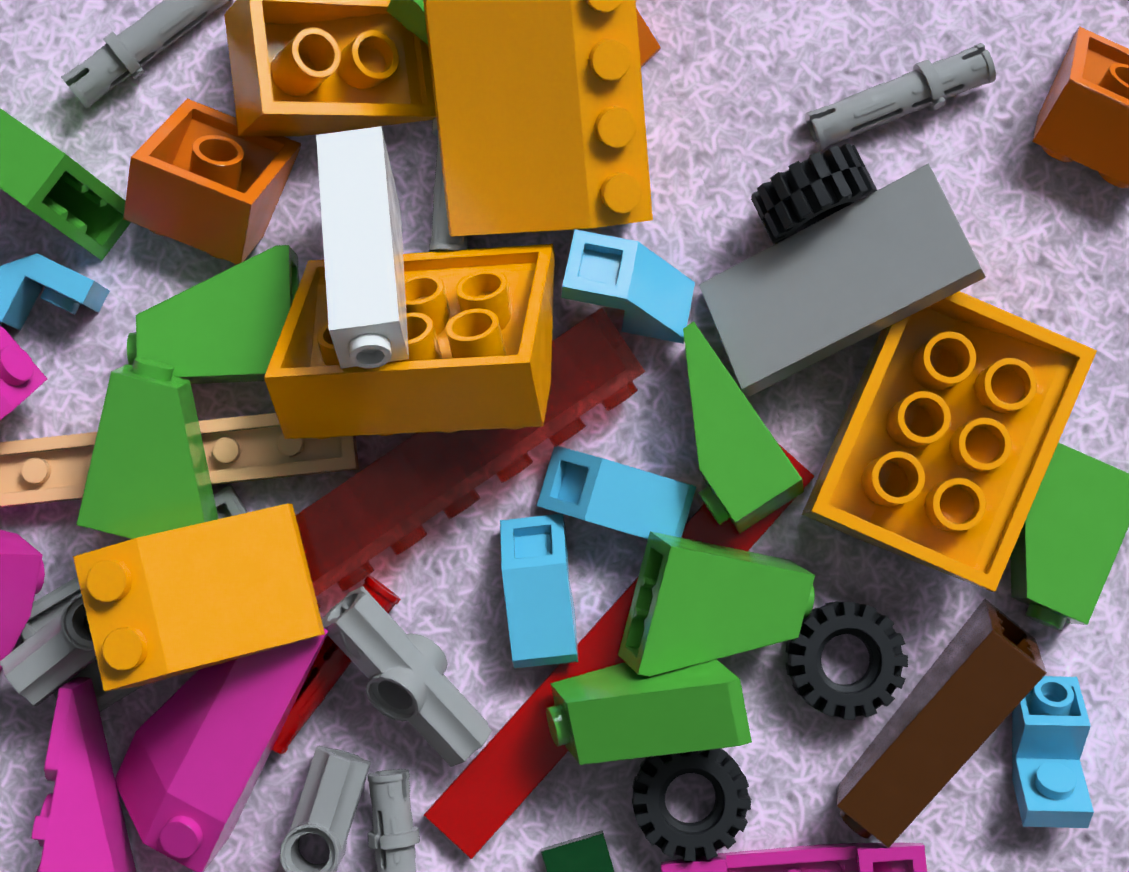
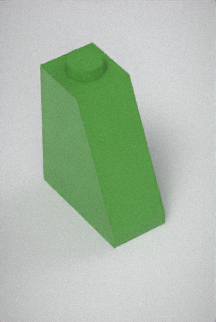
[0,108,131,261]
[127,245,299,384]
[76,358,218,539]
[1010,442,1129,631]
[618,531,815,676]
[546,659,752,765]

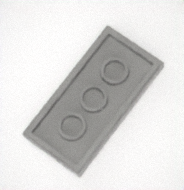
[699,163,986,396]

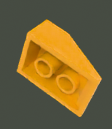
[224,0,436,137]
[73,503,325,691]

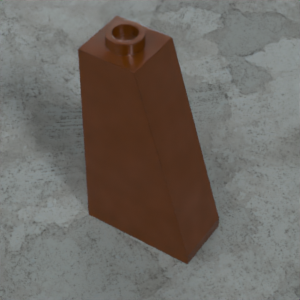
[837,599,1047,848]

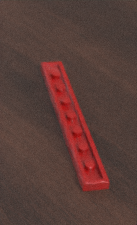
[424,445,815,859]

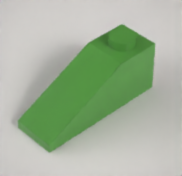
[683,322,804,534]

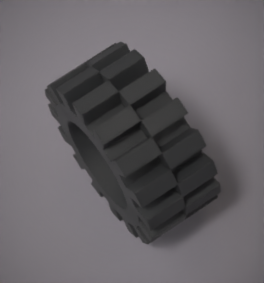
[751,144,877,244]
[785,601,908,720]
[632,748,751,861]

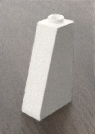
[316,126,409,369]

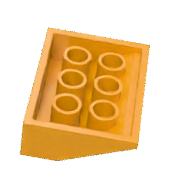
[423,0,653,236]
[264,244,555,439]
[802,291,1097,592]

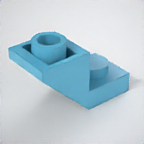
[561,229,695,344]
[0,253,110,331]
[537,445,696,539]
[500,514,578,669]
[1012,676,1094,828]

